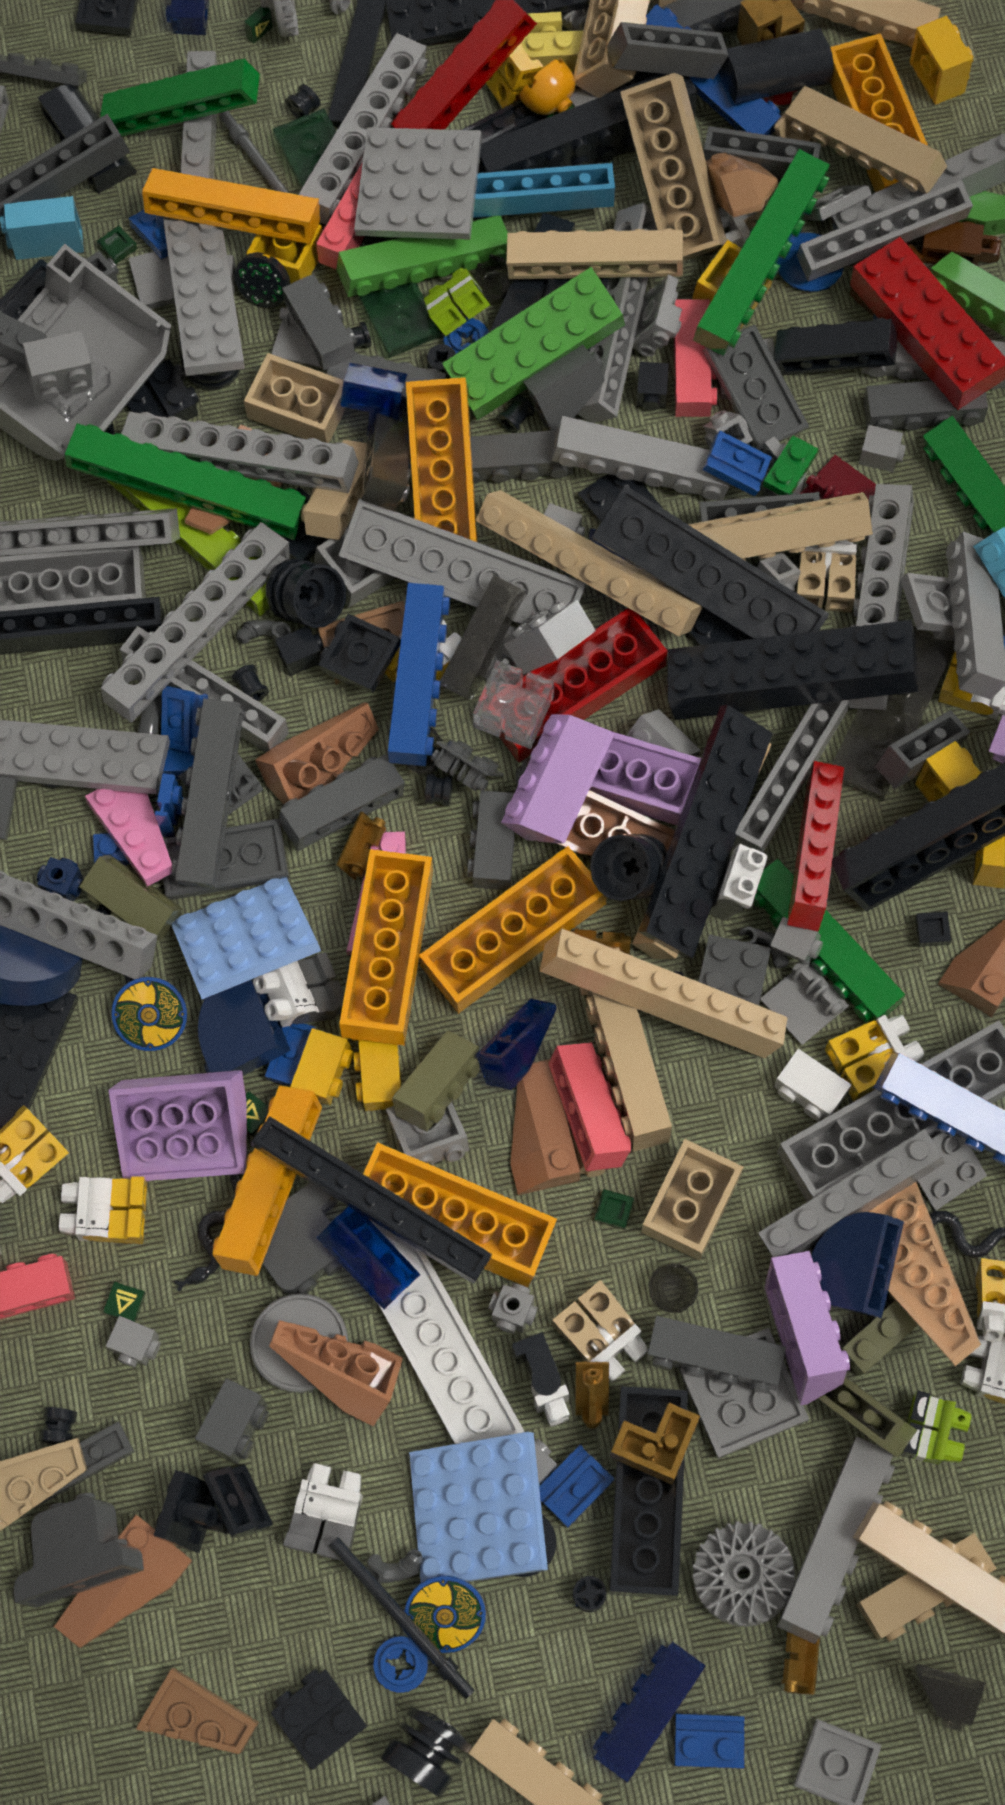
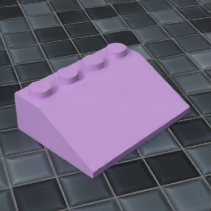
[108,1070,247,1181]

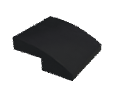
[203,1464,273,1538]

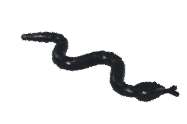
[174,1156,248,1291]
[929,1211,1005,1258]

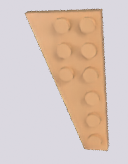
[868,1182,981,1366]

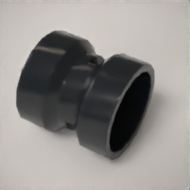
[39,1407,77,1445]

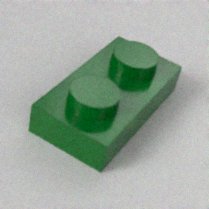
[763,435,819,495]

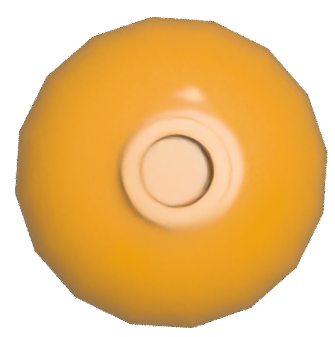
[519,58,576,115]

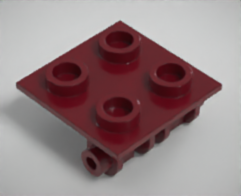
[800,454,876,502]

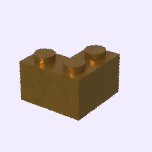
[737,0,805,45]
[610,1403,700,1484]

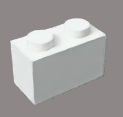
[774,1049,851,1121]

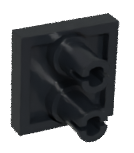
[154,1470,229,1553]

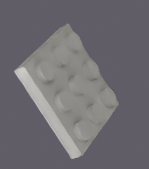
[678,1328,809,1459]

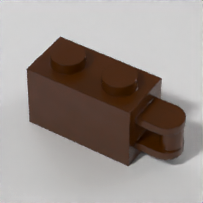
[921,221,1002,266]

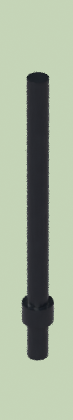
[328,1537,475,1699]

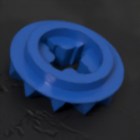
[444,318,489,354]
[373,1636,428,1693]

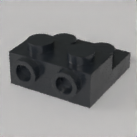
[127,359,199,421]
[319,613,401,693]
[271,1669,368,1770]

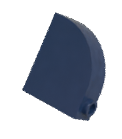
[0,925,83,1006]
[198,978,291,1076]
[811,1212,904,1318]

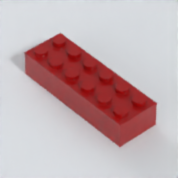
[850,237,1005,410]
[483,608,668,763]

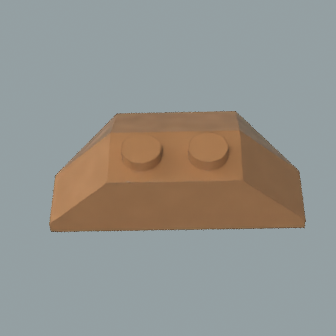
[706,153,778,217]

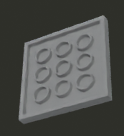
[354,127,482,240]

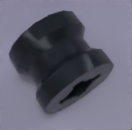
[285,84,321,121]
[427,344,456,379]
[425,774,453,806]
[573,1576,607,1613]

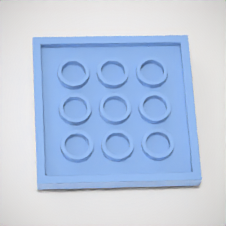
[171,877,321,999]
[409,1432,548,1583]

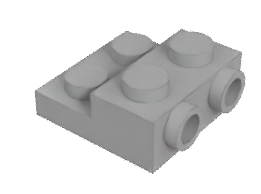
[633,274,682,357]
[901,573,955,641]
[386,1102,469,1166]

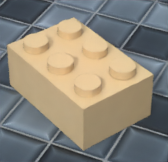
[244,353,350,443]
[641,1139,743,1261]

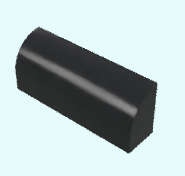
[718,28,834,104]
[38,85,137,194]

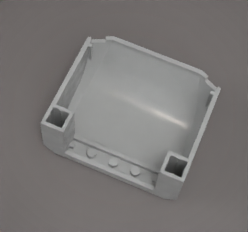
[0,244,171,461]

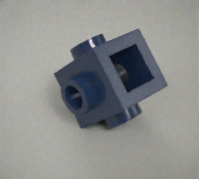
[37,857,84,902]

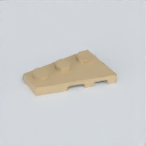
[0,1438,87,1531]

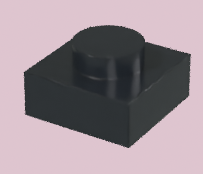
[915,911,951,947]

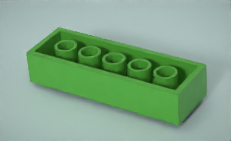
[442,267,625,421]

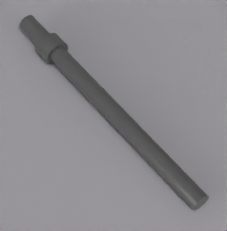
[219,111,289,193]

